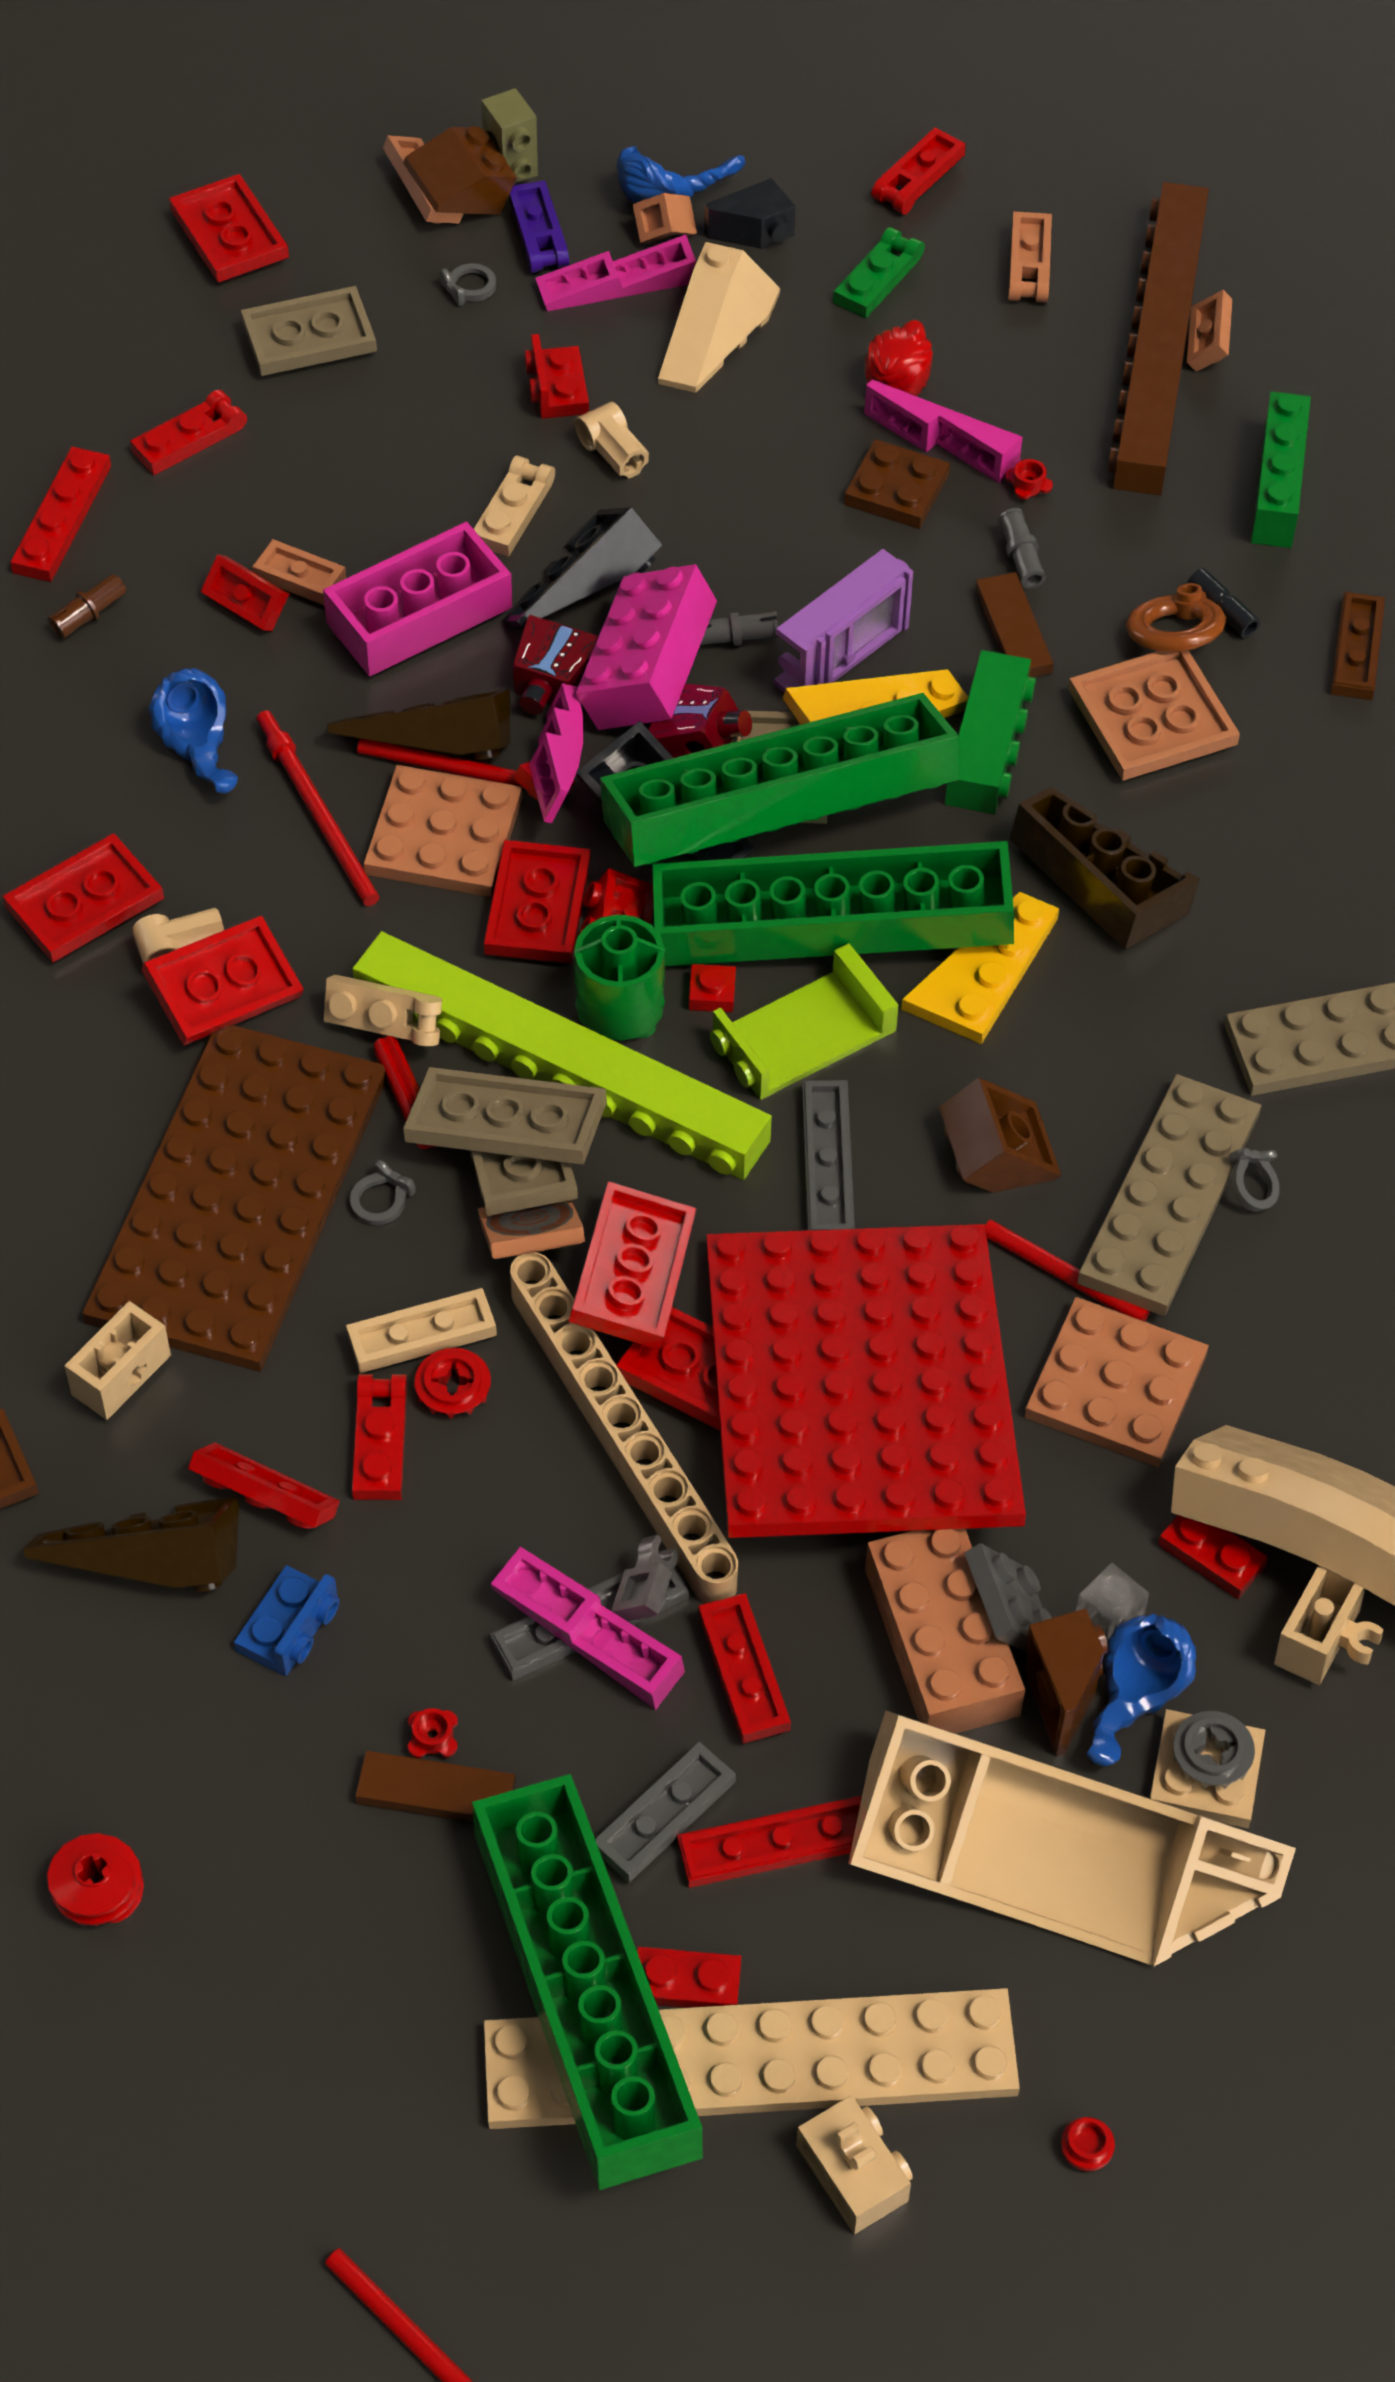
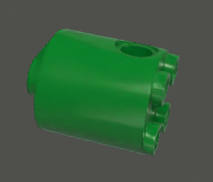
[574,914,665,1041]

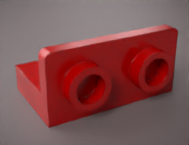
[524,334,589,419]
[579,868,654,935]

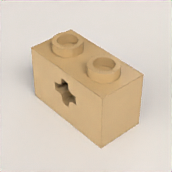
[64,1301,171,1420]

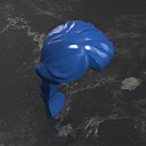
[616,146,746,203]
[148,668,238,794]
[1086,1613,1196,1767]

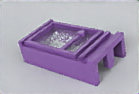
[774,549,913,692]

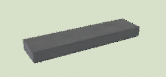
[802,1080,855,1230]
[490,1567,689,1681]

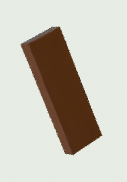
[975,572,1054,677]
[1330,591,1385,700]
[356,1751,516,1822]

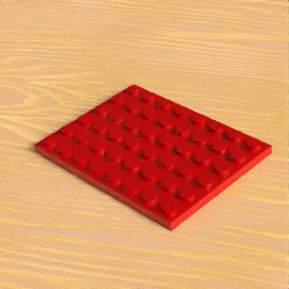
[706,1224,1026,1538]

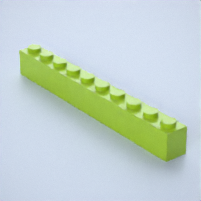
[353,931,772,1181]

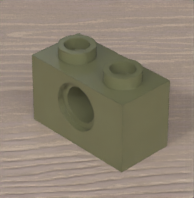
[481,88,538,184]

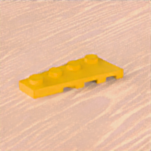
[783,669,969,725]
[901,892,1059,1044]

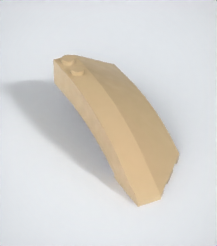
[1171,1425,1395,1606]
[848,1711,1296,1967]

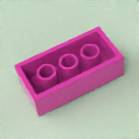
[323,521,513,677]
[576,564,717,730]

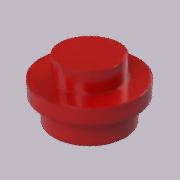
[1061,2117,1115,2171]

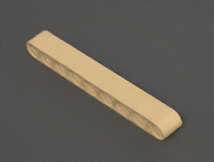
[510,1252,738,1604]

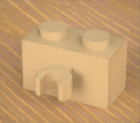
[1274,1565,1384,1686]
[796,2095,913,2235]

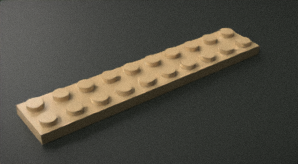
[484,1988,1020,2129]

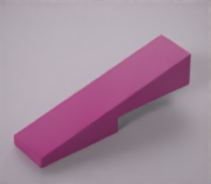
[535,234,697,311]
[864,380,1023,483]
[491,1546,685,1710]

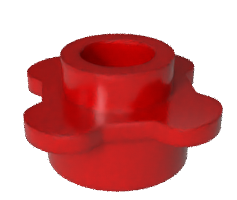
[1006,459,1053,499]
[408,1708,458,1758]

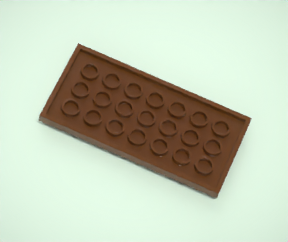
[82,1025,387,1372]

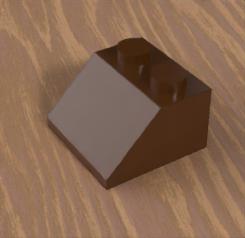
[403,126,517,215]
[939,1077,1062,1193]
[1021,1608,1108,1756]

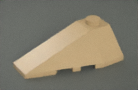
[658,242,780,393]

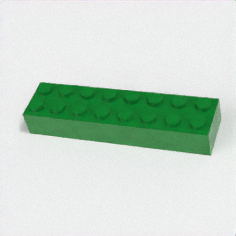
[600,693,959,867]
[653,841,1014,966]
[472,1774,703,2190]

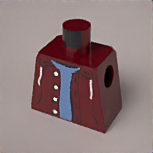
[513,615,599,715]
[648,683,752,758]

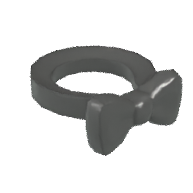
[439,263,496,306]
[1229,1148,1279,1212]
[350,1160,416,1226]

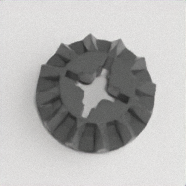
[1173,1711,1255,1789]

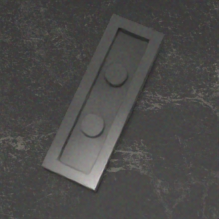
[595,1741,736,1883]

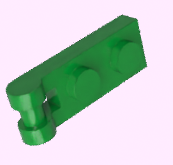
[833,227,925,319]

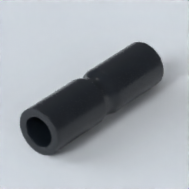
[1188,568,1261,638]

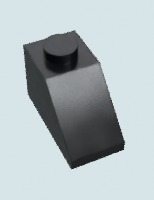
[704,178,795,249]

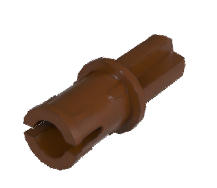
[47,574,127,640]

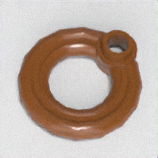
[1125,583,1226,652]

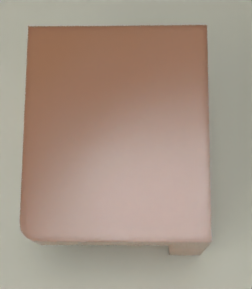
[633,193,697,243]

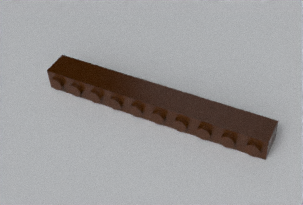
[1108,182,1209,496]

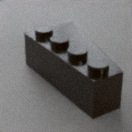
[1010,787,1200,950]

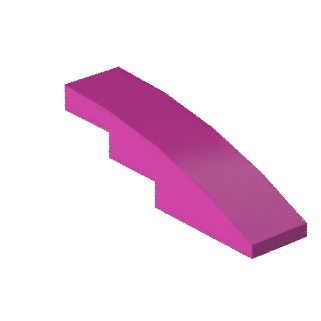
[529,683,583,823]

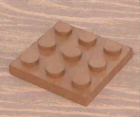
[1068,650,1240,781]
[364,765,523,898]
[1024,1297,1209,1468]

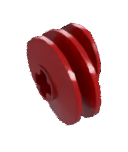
[47,1833,144,1925]

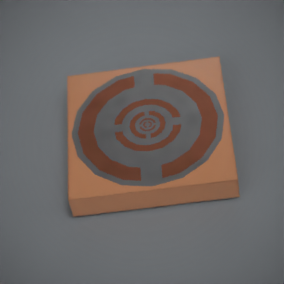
[478,1200,585,1259]

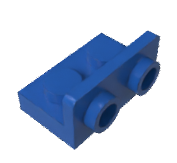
[234,1565,340,1677]

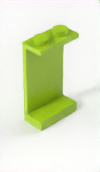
[710,943,899,1100]

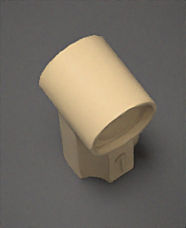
[574,402,649,479]
[132,908,224,964]

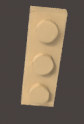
[346,1288,497,1373]

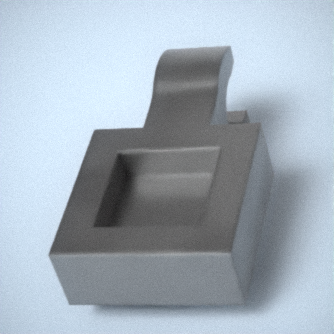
[611,1535,679,1621]

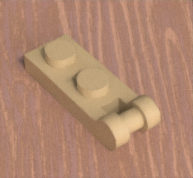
[474,455,555,557]
[324,975,442,1046]

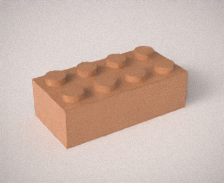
[865,1529,1025,1734]

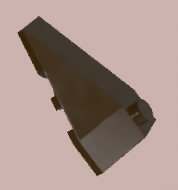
[327,689,510,760]
[23,1497,239,1592]

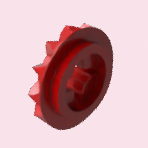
[415,1348,491,1419]

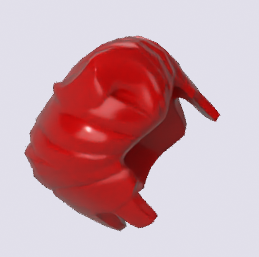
[865,320,933,397]

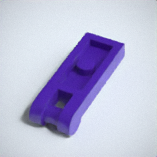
[508,180,570,273]

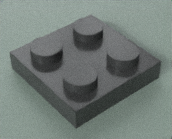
[964,1543,1052,1652]

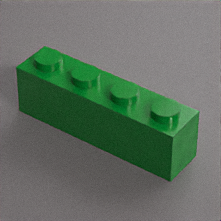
[1251,391,1311,548]
[945,650,1036,815]

